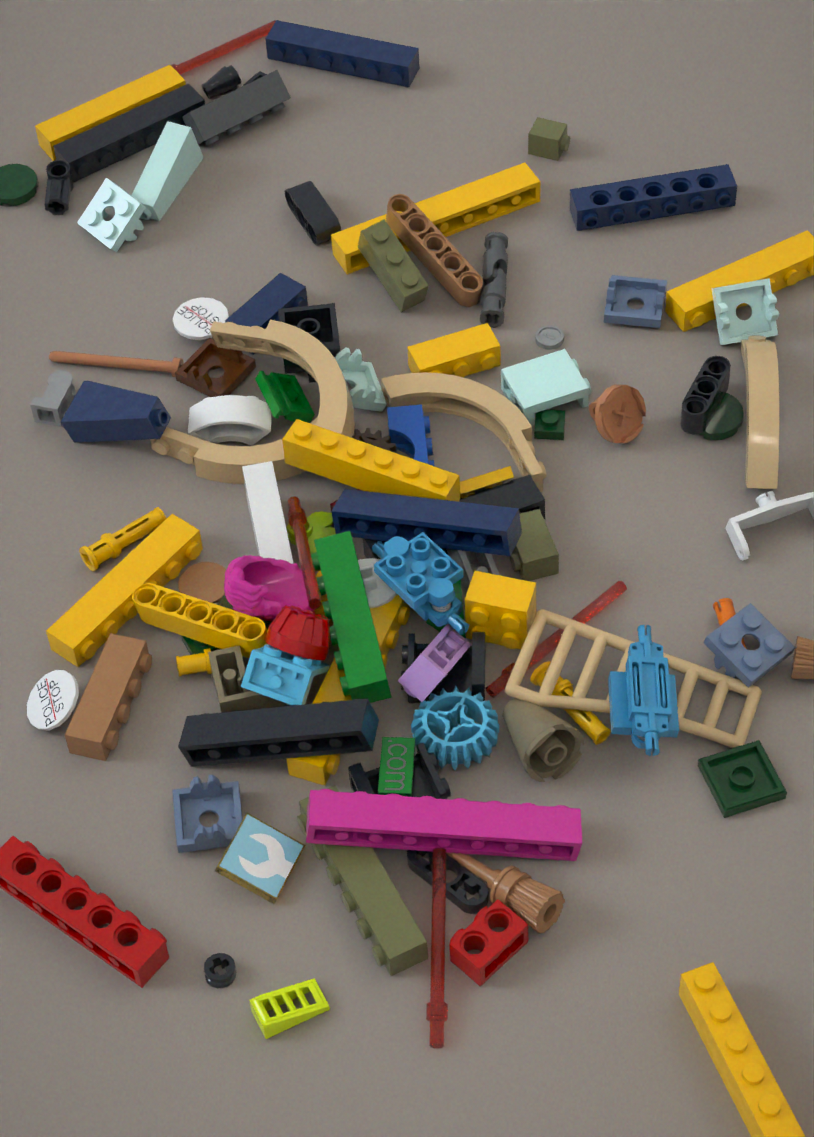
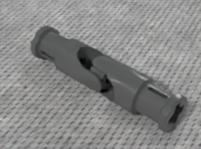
[480,232,508,328]

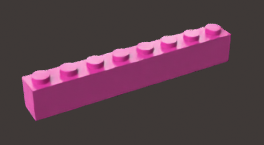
[306,789,582,861]

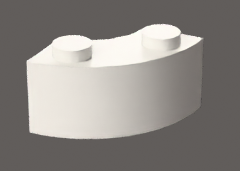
[188,395,272,446]

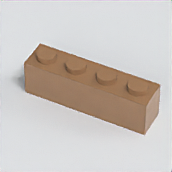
[65,633,152,761]

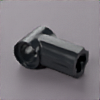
[44,160,74,215]

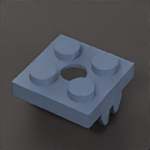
[604,275,667,328]
[703,603,796,688]
[172,774,243,853]

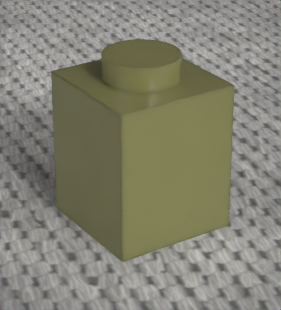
[528,117,570,161]

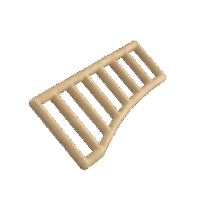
[505,609,762,748]

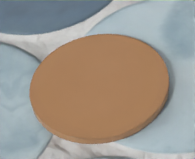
[178,562,226,603]

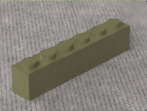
[297,785,428,976]

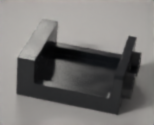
[401,632,486,703]
[348,743,451,799]

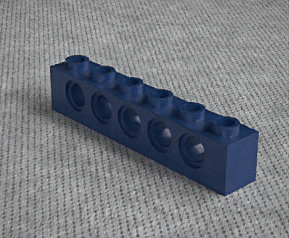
[570,164,737,231]

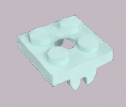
[77,178,146,252]
[711,278,779,345]
[334,347,387,412]

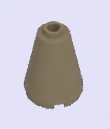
[502,698,584,782]

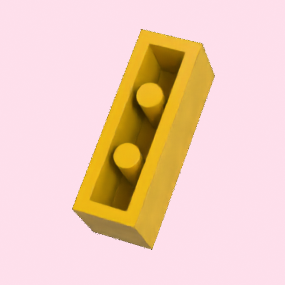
[407,323,501,377]

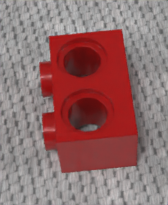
[449,899,528,987]

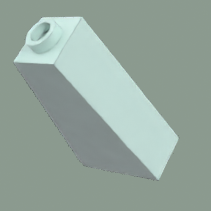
[131,121,203,221]

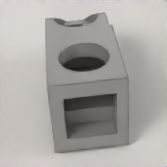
[30,370,76,427]

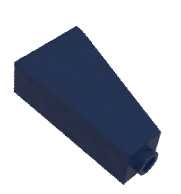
[61,381,171,443]

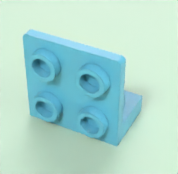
[241,644,330,705]

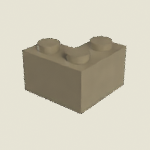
[208,645,286,713]

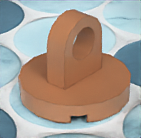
[589,384,646,443]

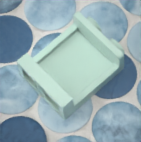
[501,349,591,426]

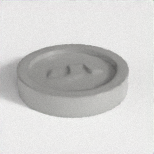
[535,325,564,350]

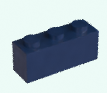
[225,273,308,355]

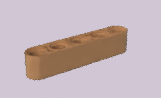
[386,194,483,307]

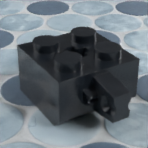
[278,303,340,383]

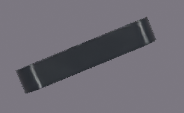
[407,850,488,914]

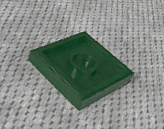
[698,740,787,818]

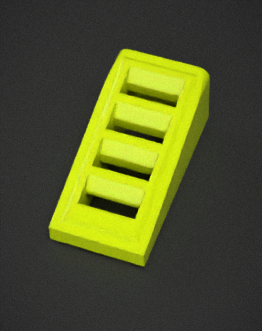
[249,978,330,1039]

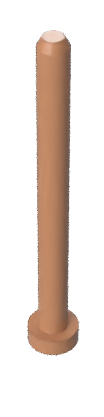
[49,351,184,377]

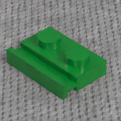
[255,370,315,423]

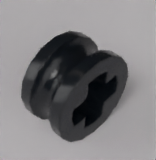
[204,953,236,988]

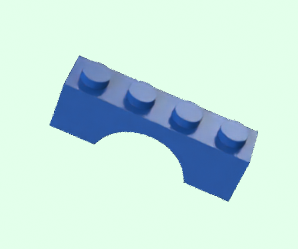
[387,404,435,466]

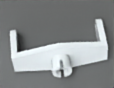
[725,491,814,561]

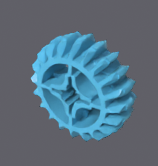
[411,686,499,771]

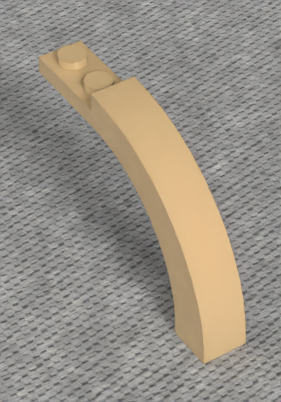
[210,320,354,438]
[741,335,779,489]
[381,372,546,492]
[150,416,355,484]

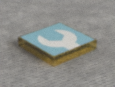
[215,813,306,904]

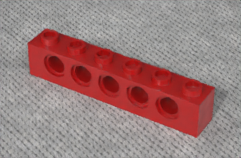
[0,836,169,988]

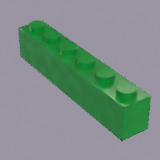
[311,531,392,703]

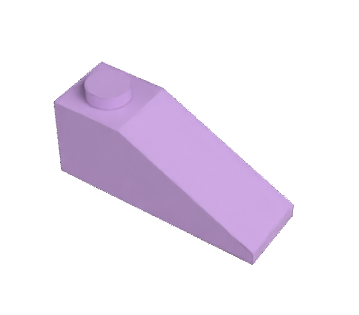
[398,624,472,702]

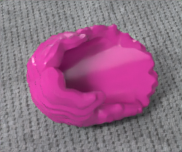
[224,555,320,622]

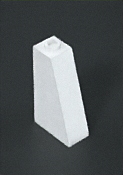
[242,461,293,564]

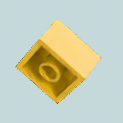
[465,570,536,649]

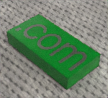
[378,737,415,797]

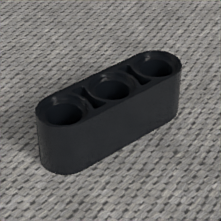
[285,181,342,245]
[680,356,731,435]

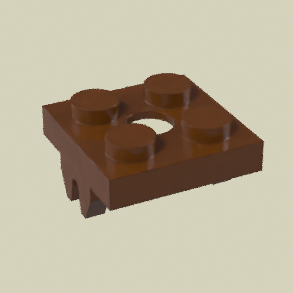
[175,338,256,397]

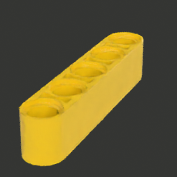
[132,583,269,658]

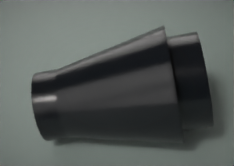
[201,65,241,98]

